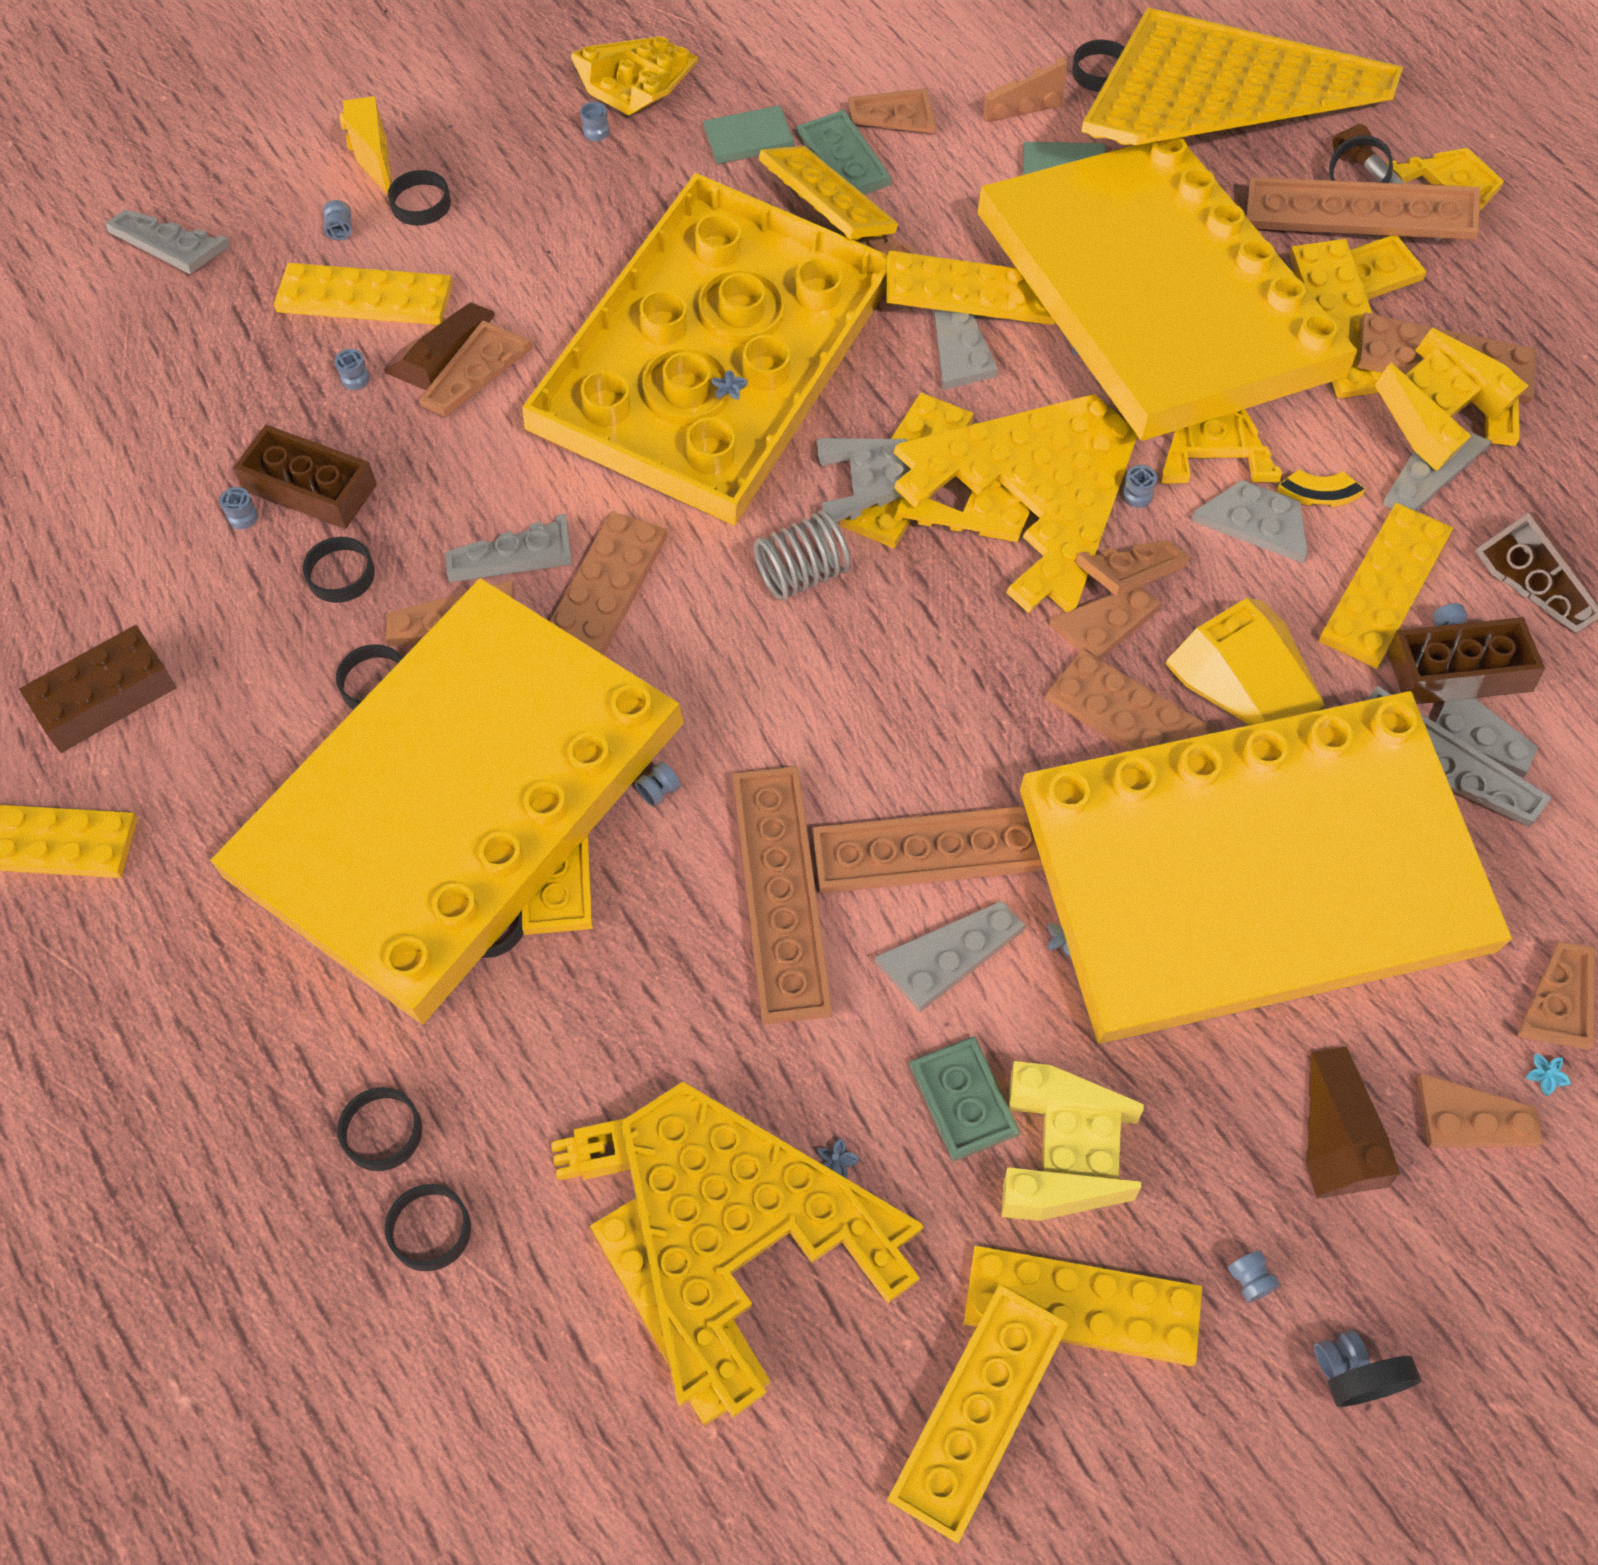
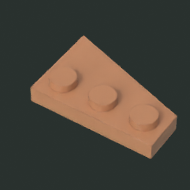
[1049,586,1161,660]
[1416,1073,1543,1148]

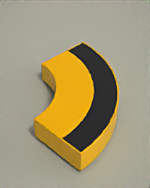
[1277,469,1366,507]

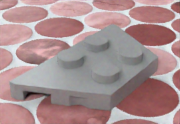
[1192,480,1308,563]

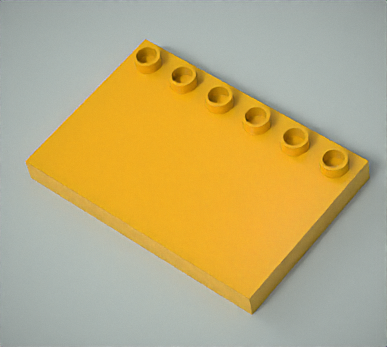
[977,137,1357,441]
[522,173,887,526]
[210,578,684,1025]
[1020,691,1512,1044]

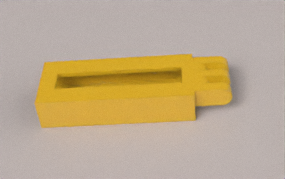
[551,1118,630,1180]

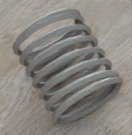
[754,510,851,601]

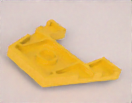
[1386,148,1504,211]
[1161,409,1282,484]

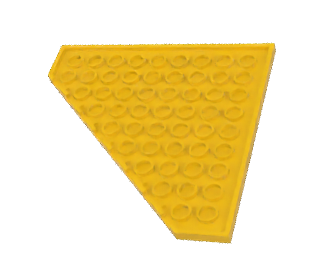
[1081,7,1403,145]

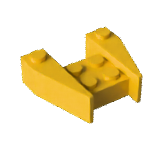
[1375,328,1528,471]

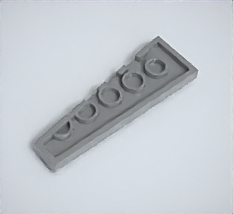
[1367,686,1552,827]

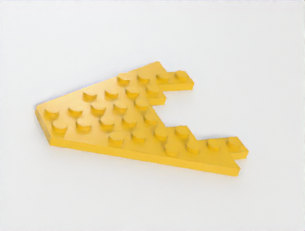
[893,394,1137,613]
[622,1082,924,1419]

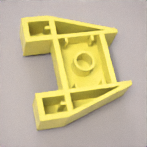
[1001,1061,1144,1221]

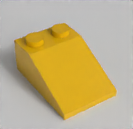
[339,96,392,195]

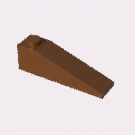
[384,302,495,390]
[1474,512,1598,633]
[1306,1047,1400,1199]

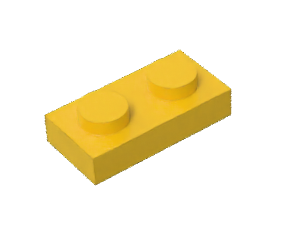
[1485,398,1519,446]

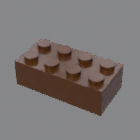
[233,424,377,529]
[1387,617,1545,704]
[19,625,177,753]

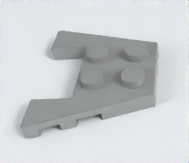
[817,438,911,530]

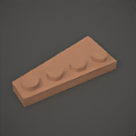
[419,321,533,417]
[386,580,514,646]

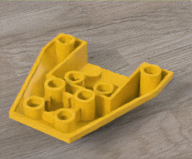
[571,36,699,116]
[1166,598,1325,725]

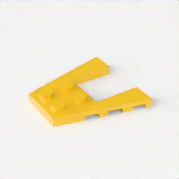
[894,422,1030,542]

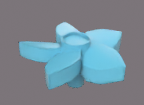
[1525,1053,1571,1097]

